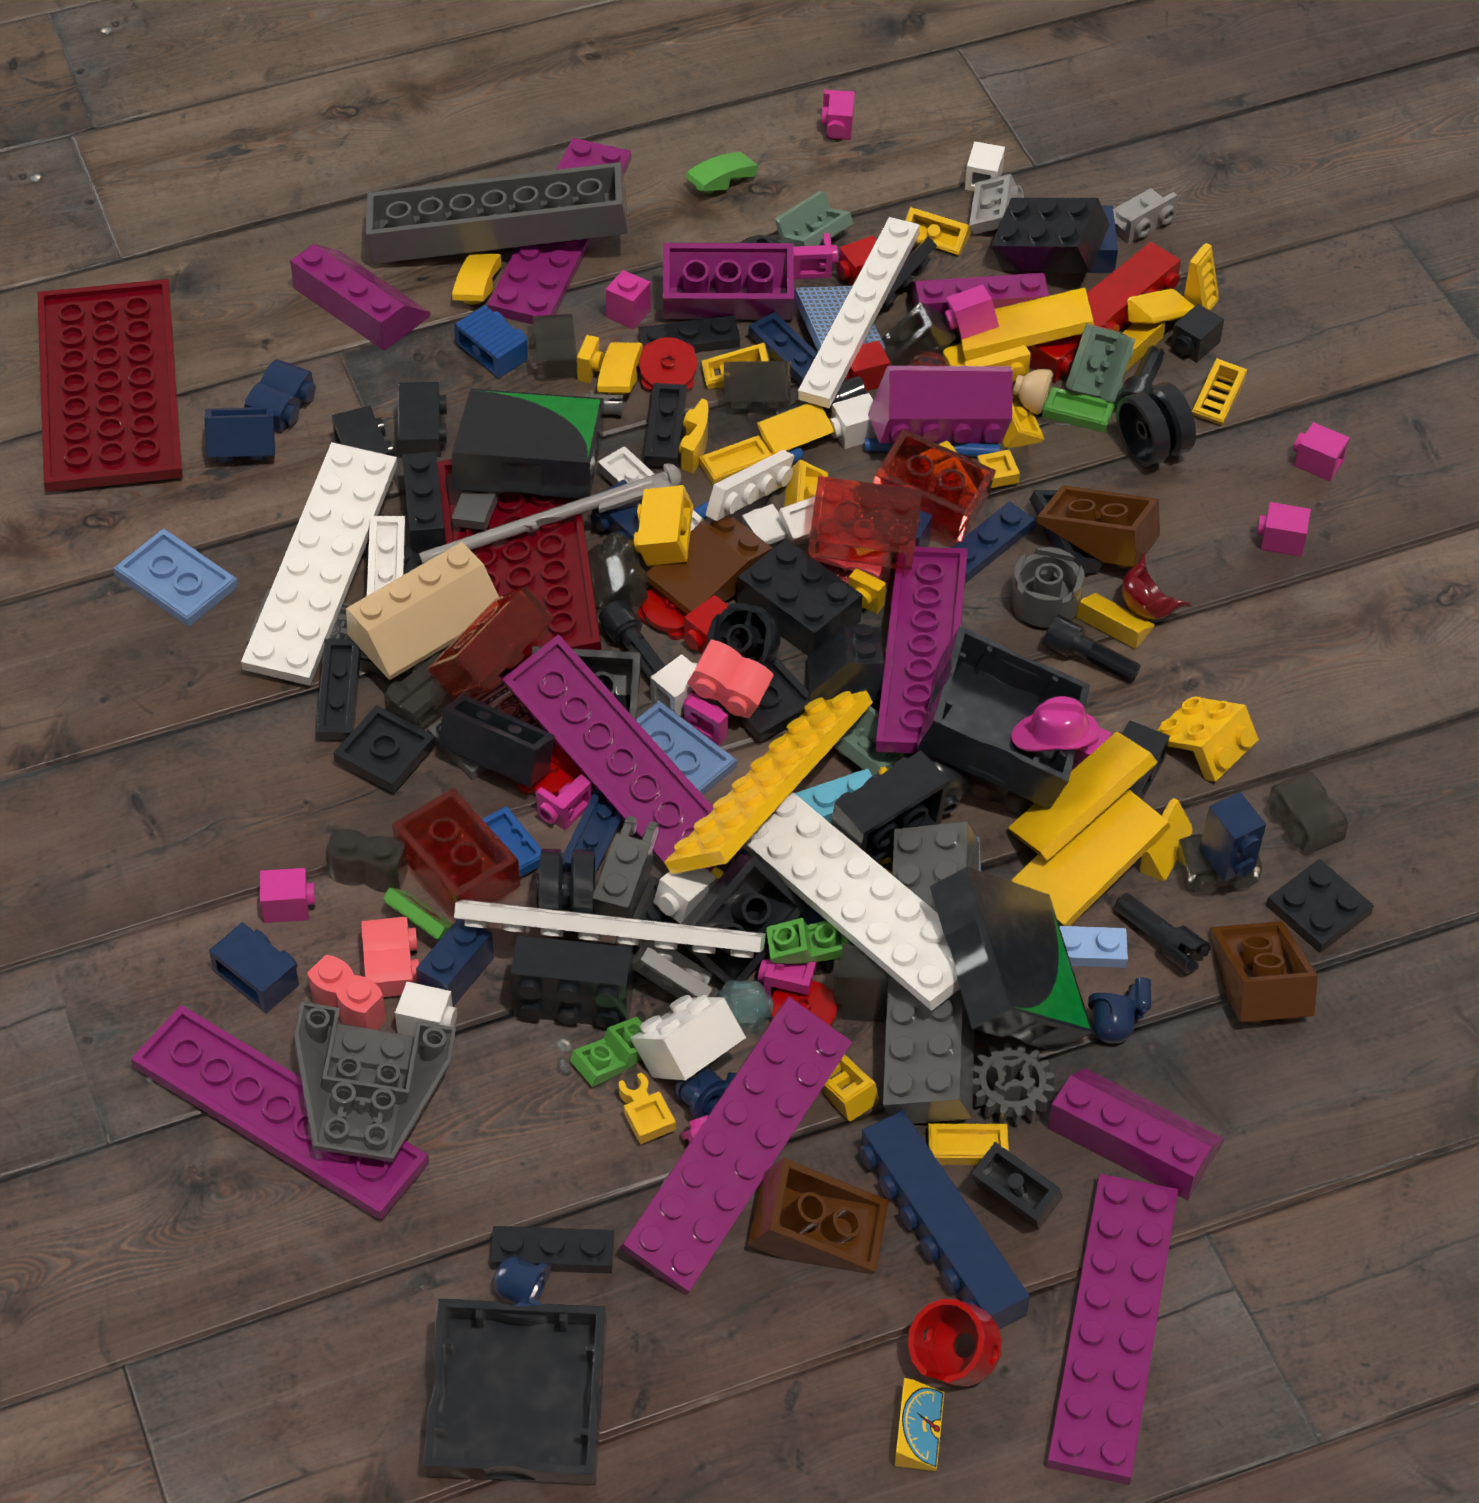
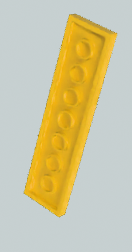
[665,691,873,874]

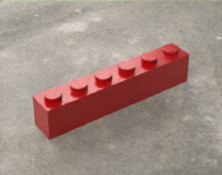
[1027,242,1181,384]

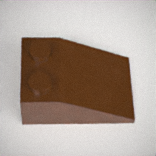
[1037,485,1160,568]
[644,514,773,614]
[1210,921,1318,1024]
[748,1158,889,1274]

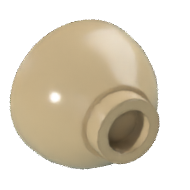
[1013,369,1053,415]

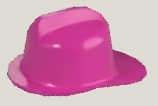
[1011,696,1099,751]

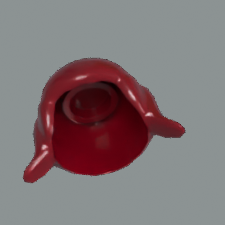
[1122,552,1192,620]

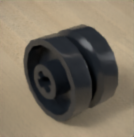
[1116,382,1196,467]
[536,849,596,914]

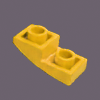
[452,253,502,305]
[597,342,643,395]
[679,399,708,474]

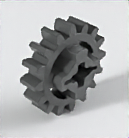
[973,1043,1055,1125]

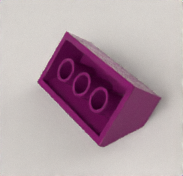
[663,243,794,320]
[290,244,430,351]
[909,273,1049,332]
[868,366,1013,443]
[1048,1068,1224,1201]

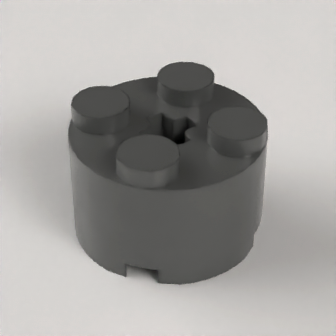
[1011,547,1084,628]

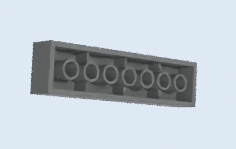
[366,162,628,264]
[883,821,979,1124]

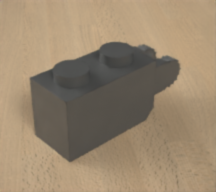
[593,816,659,918]

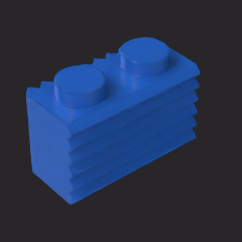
[454,305,528,378]

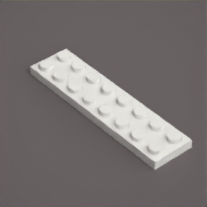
[241,442,398,685]
[742,792,960,1011]

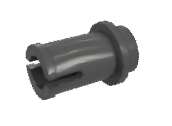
[582,390,623,416]

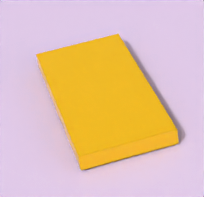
[961,288,1094,361]
[1008,731,1157,860]
[1012,789,1170,926]

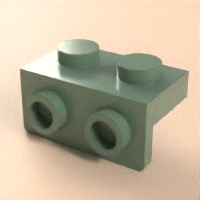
[775,191,854,247]
[1065,323,1135,402]
[834,706,909,776]

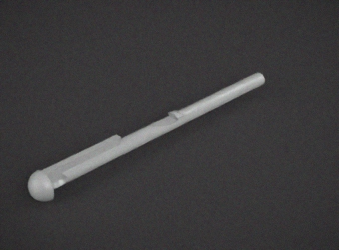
[419,464,681,564]

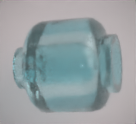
[714,981,773,1031]

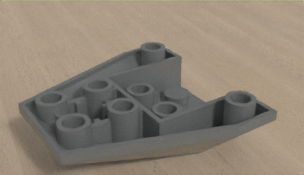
[294,1001,456,1162]

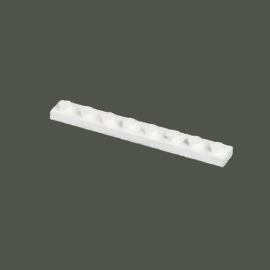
[798,217,920,408]
[454,900,765,958]

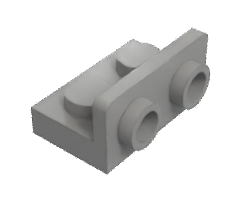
[969,174,1024,234]
[1113,188,1179,244]
[633,939,712,998]

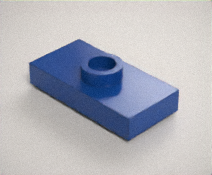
[476,806,541,880]

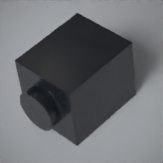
[1171,304,1224,363]

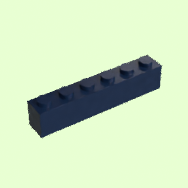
[858,1110,1030,1329]

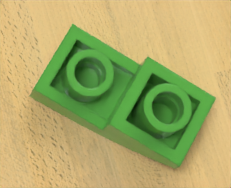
[685,152,758,193]
[766,918,852,964]
[570,1017,642,1087]

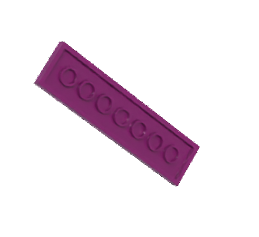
[487,138,632,328]
[876,546,968,753]
[502,634,743,872]
[619,997,852,1295]
[131,1005,429,1220]
[1047,1173,1178,1485]

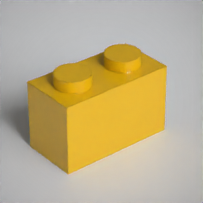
[634,485,693,566]

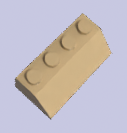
[346,542,504,680]

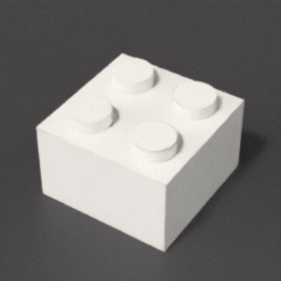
[630,995,746,1080]

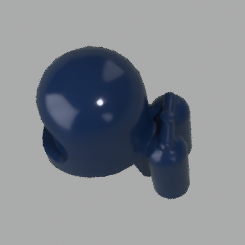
[1088,977,1151,1044]
[675,1066,736,1119]
[494,1256,551,1307]

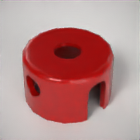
[908,1299,1002,1387]

